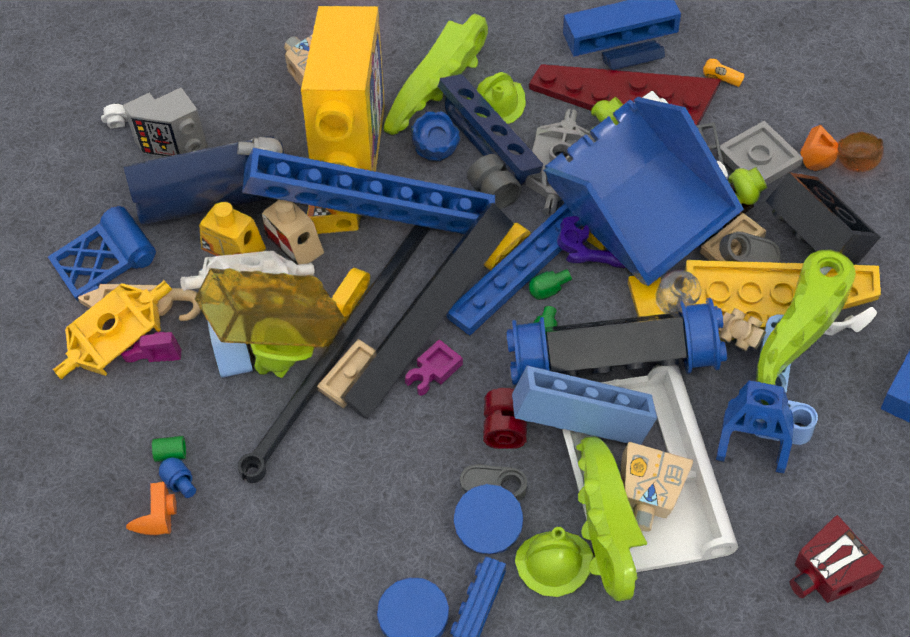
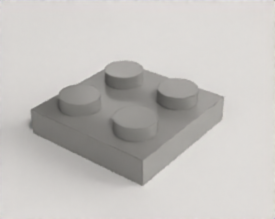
[717,121,803,185]

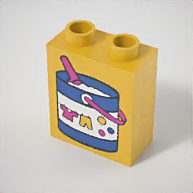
[301,6,385,172]

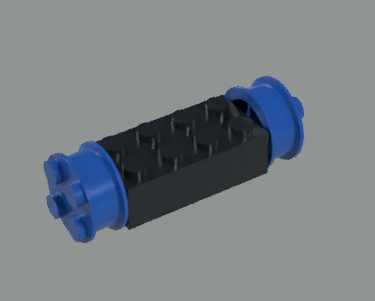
[507,298,727,385]

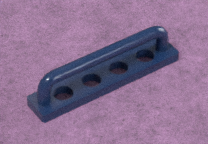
[438,74,543,186]

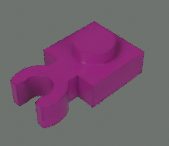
[405,339,463,396]

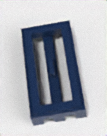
[602,40,665,70]

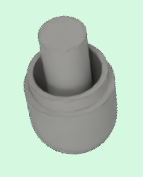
[237,137,283,155]

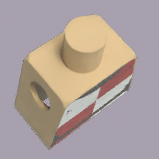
[262,199,324,265]

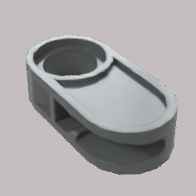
[719,231,781,263]
[460,464,527,501]

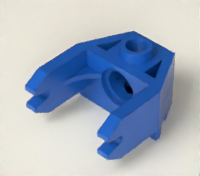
[716,380,794,474]

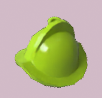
[467,72,526,124]
[250,316,314,378]
[515,527,594,597]

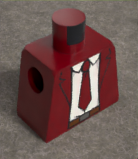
[789,515,884,603]

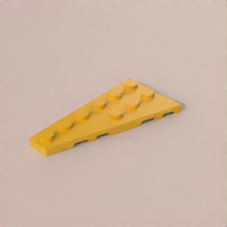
[685,260,881,342]

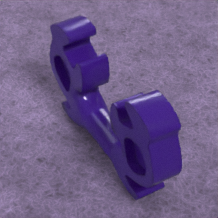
[557,216,625,268]

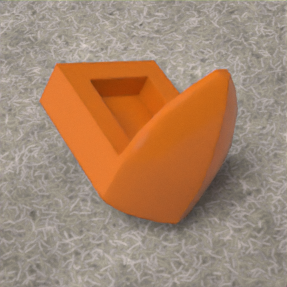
[800,125,839,171]
[126,482,177,535]

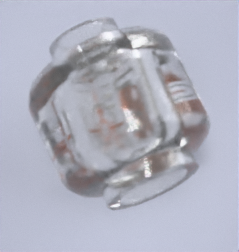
[655,270,701,314]

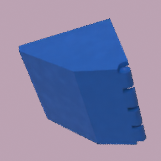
[543,97,744,286]

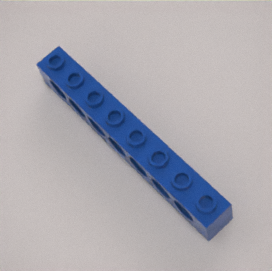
[242,148,495,234]

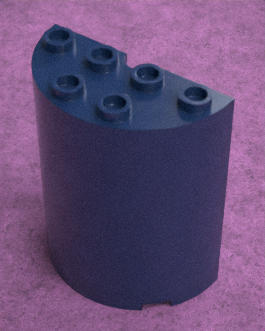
[124,135,284,225]

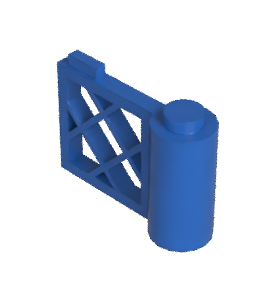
[48,206,156,301]

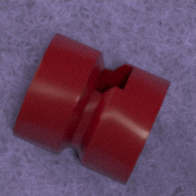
[483,388,527,449]

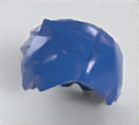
[411,111,460,161]

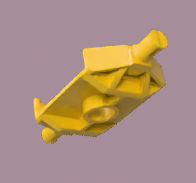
[53,280,172,379]

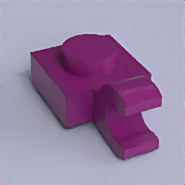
[121,332,182,362]

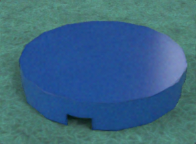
[454,484,523,555]
[377,578,449,637]

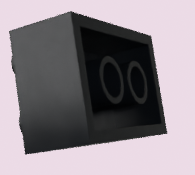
[766,172,881,265]

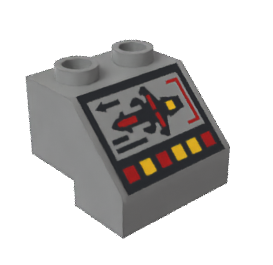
[123,88,207,157]

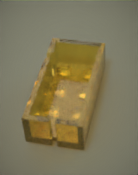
[195,268,345,347]

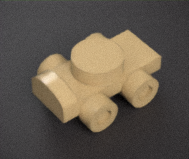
[718,308,766,351]

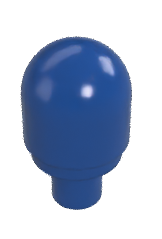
[159,457,196,498]

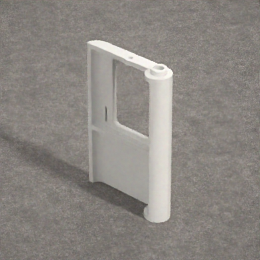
[562,364,738,572]

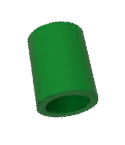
[152,436,186,462]

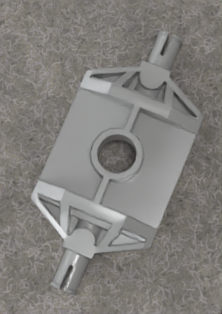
[526,109,595,215]

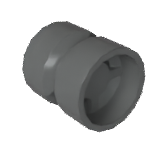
[467,154,522,210]

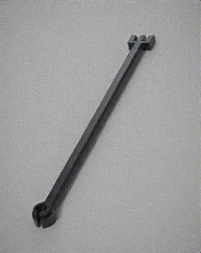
[238,225,431,483]

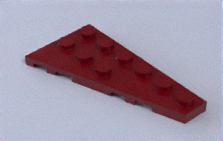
[529,64,721,126]

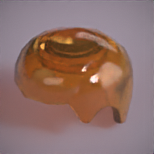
[837,131,884,173]

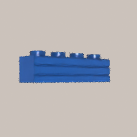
[450,557,506,637]

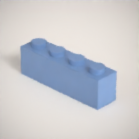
[512,366,657,445]

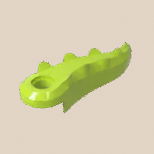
[383,14,488,135]
[756,250,856,405]
[576,436,647,601]

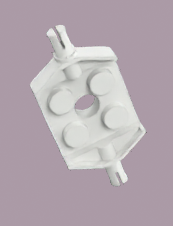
[180,251,314,303]

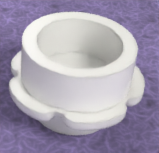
[101,104,128,128]

